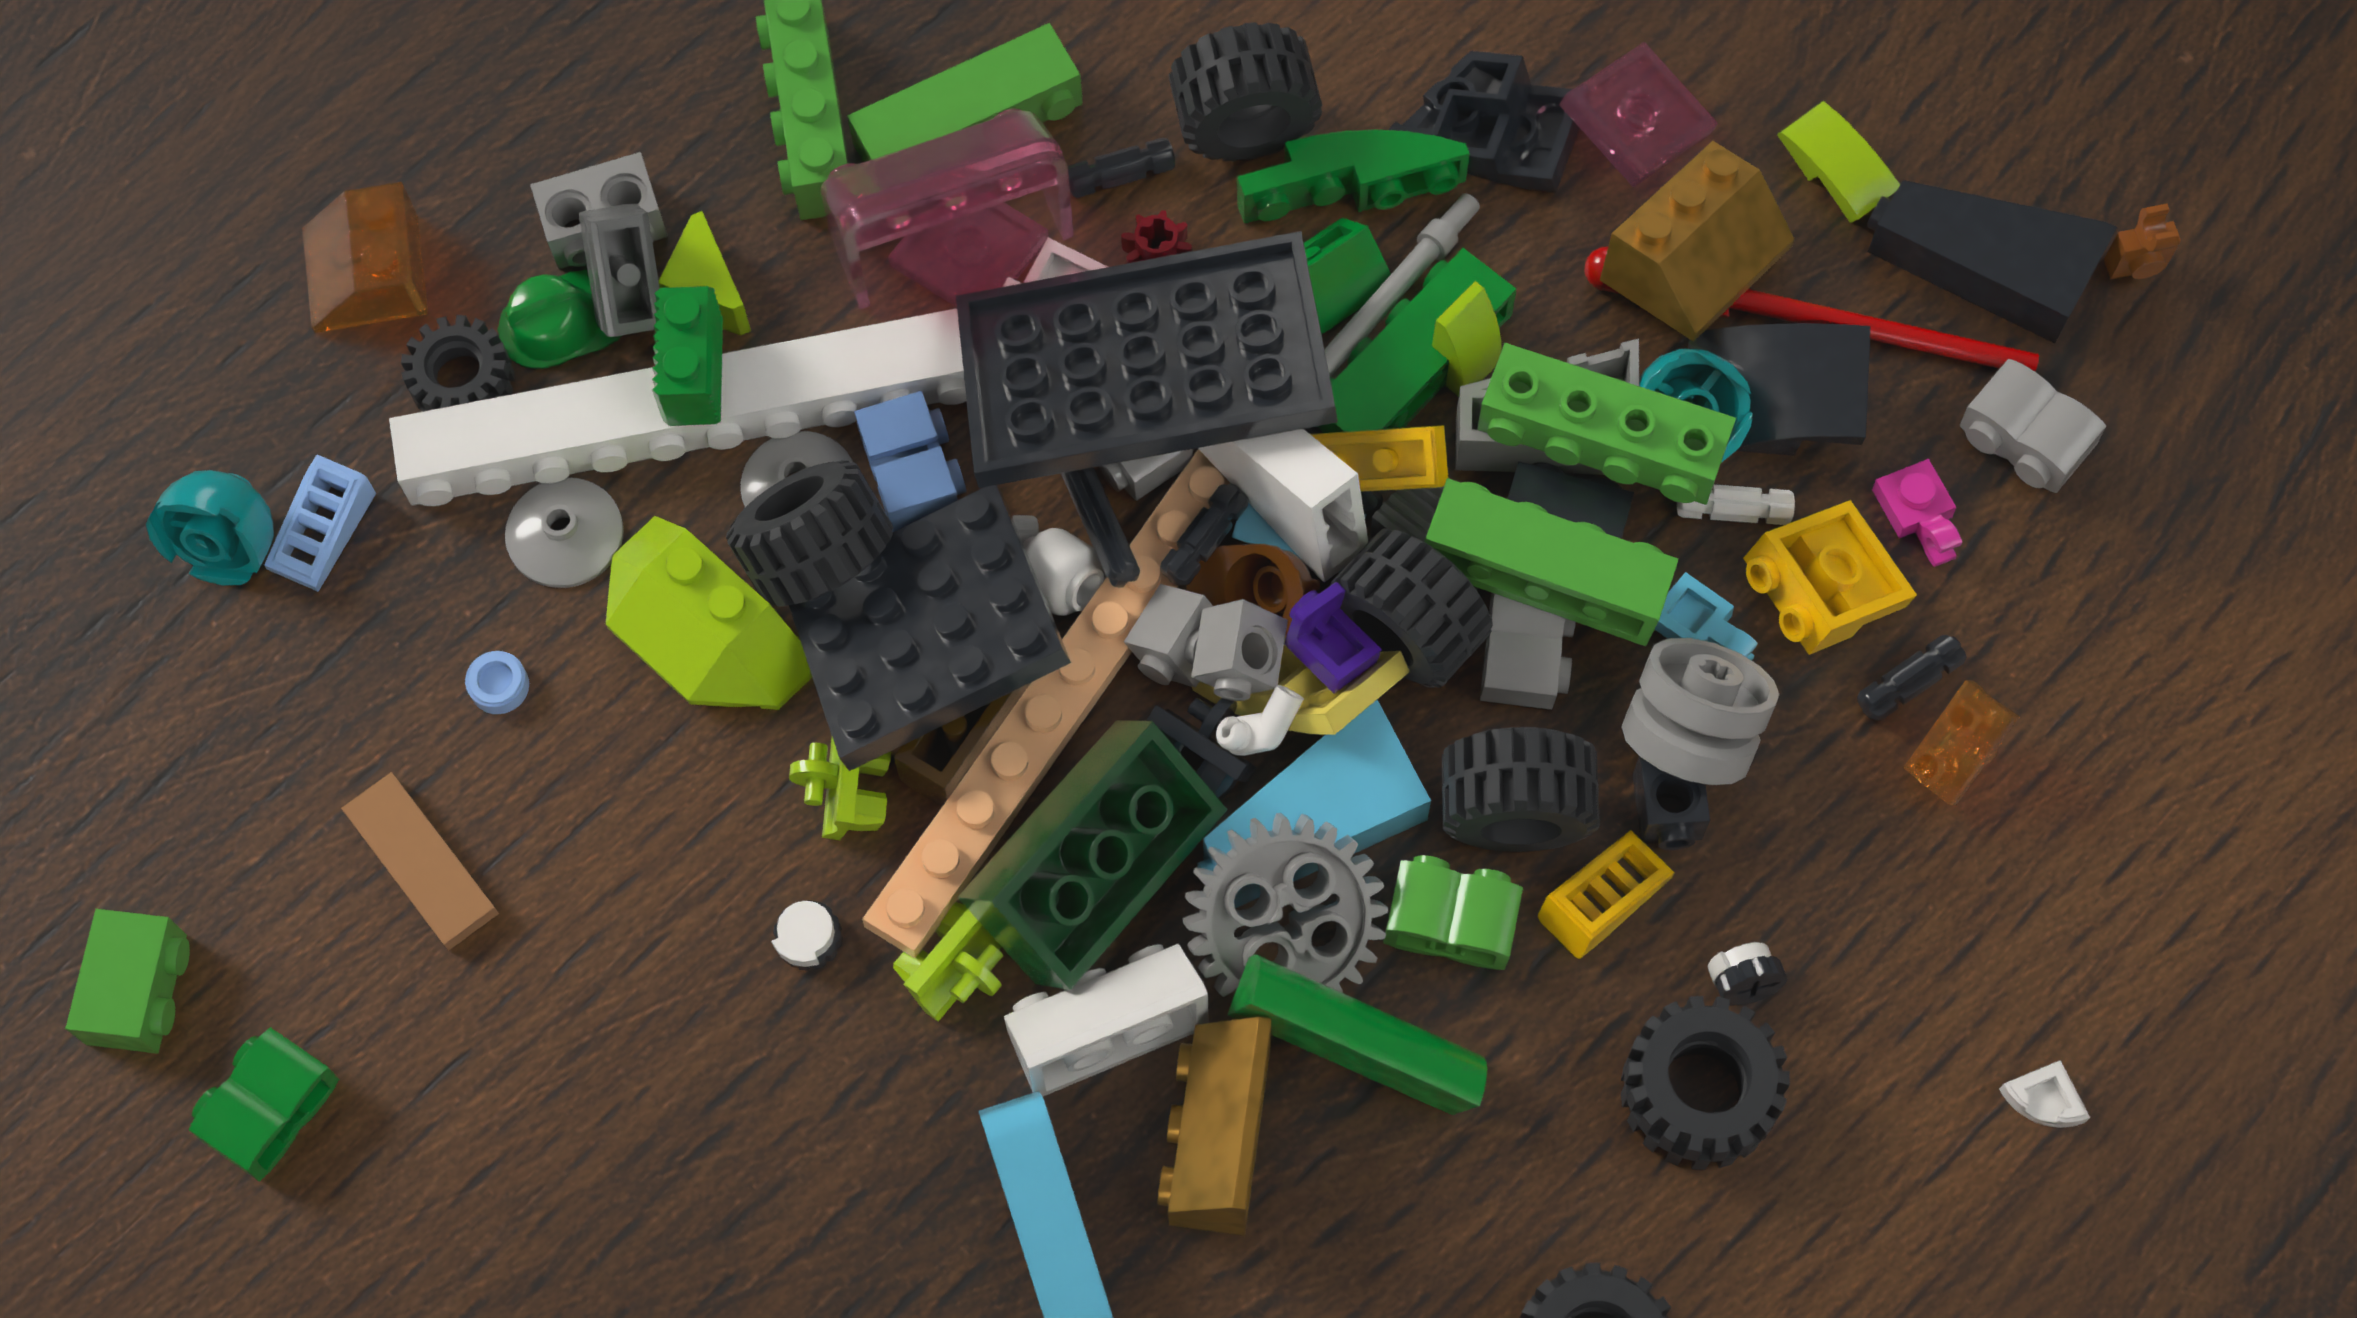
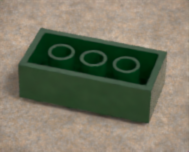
[957,720,1227,990]

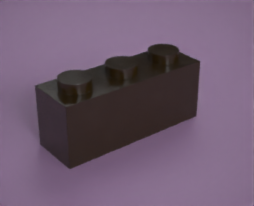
[894,683,1031,807]

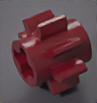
[1121,210,1192,264]

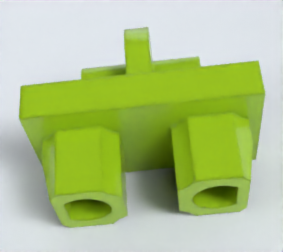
[789,738,891,840]
[893,902,1003,1021]

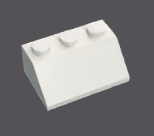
[1004,944,1209,1097]

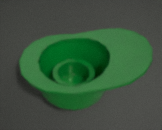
[498,270,622,369]

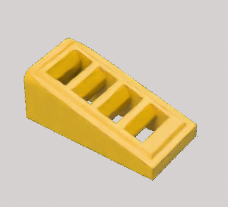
[1538,830,1675,959]

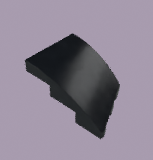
[1389,51,1589,193]
[1688,323,1871,456]

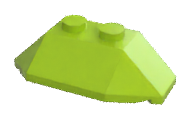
[606,516,812,710]

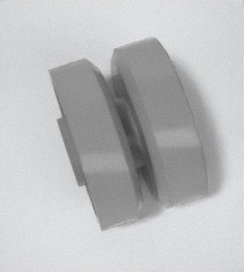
[1621,638,1780,785]

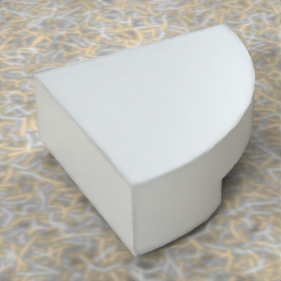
[1999,1060,2090,1127]

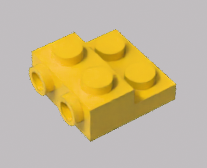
[1743,500,1917,655]

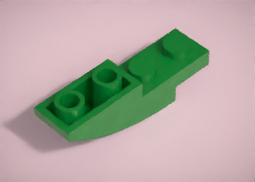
[1237,130,1470,224]

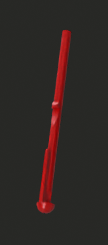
[1584,246,2039,372]

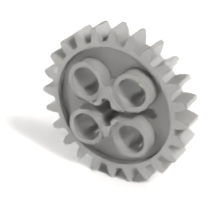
[1183,813,1388,997]

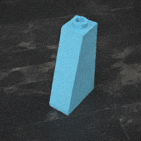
[1197,700,1431,908]

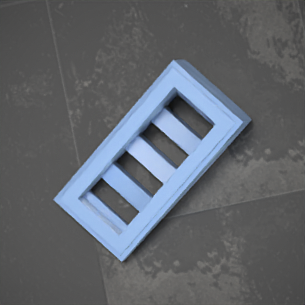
[264,455,376,592]

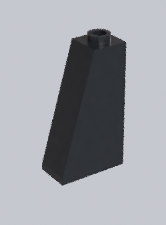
[1867,180,2117,343]

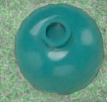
[1639,349,1753,462]
[146,470,274,586]

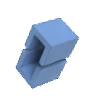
[854,391,967,532]

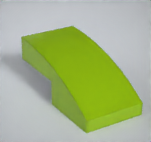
[1777,101,1900,223]
[1432,281,1502,397]

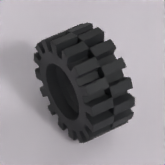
[401,315,515,412]

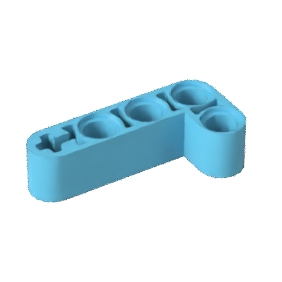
[979,1091,1113,1318]

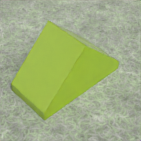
[658,211,751,335]

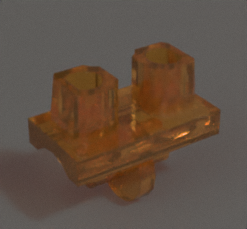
[1903,680,2020,805]

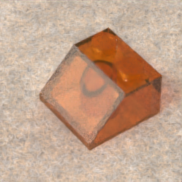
[302,182,428,333]

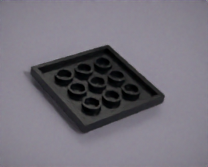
[789,485,1071,771]

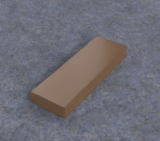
[341,772,499,951]

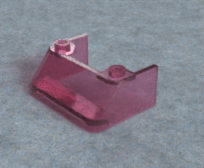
[820,108,1074,310]

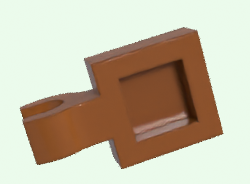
[2104,203,2181,279]

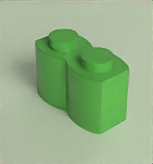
[1383,855,1523,970]

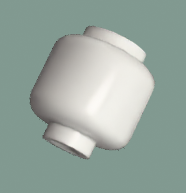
[1023,528,1105,616]

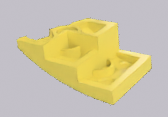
[1192,636,1410,735]

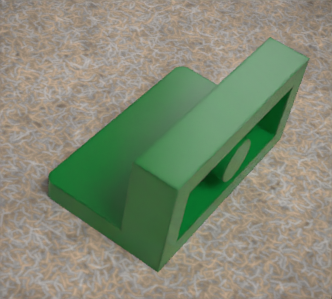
[1304,218,1391,335]

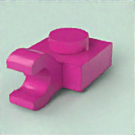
[1872,459,1962,567]

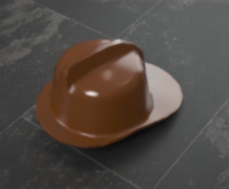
[1186,544,1321,636]

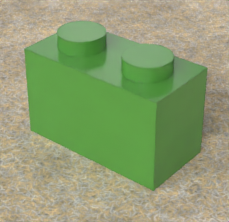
[65,909,190,1053]

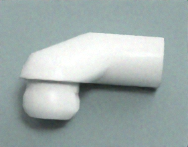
[1216,685,1304,756]

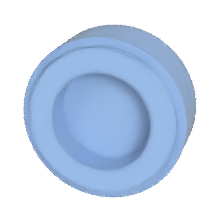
[465,651,529,714]

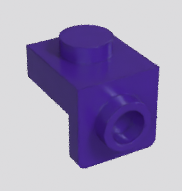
[1284,582,1382,693]

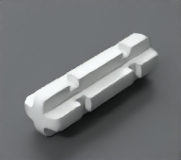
[1677,485,1795,525]

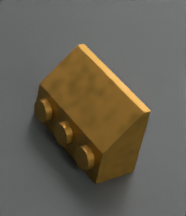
[1600,141,1794,342]
[1158,1017,1272,1236]

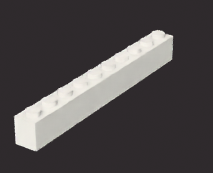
[389,308,967,506]

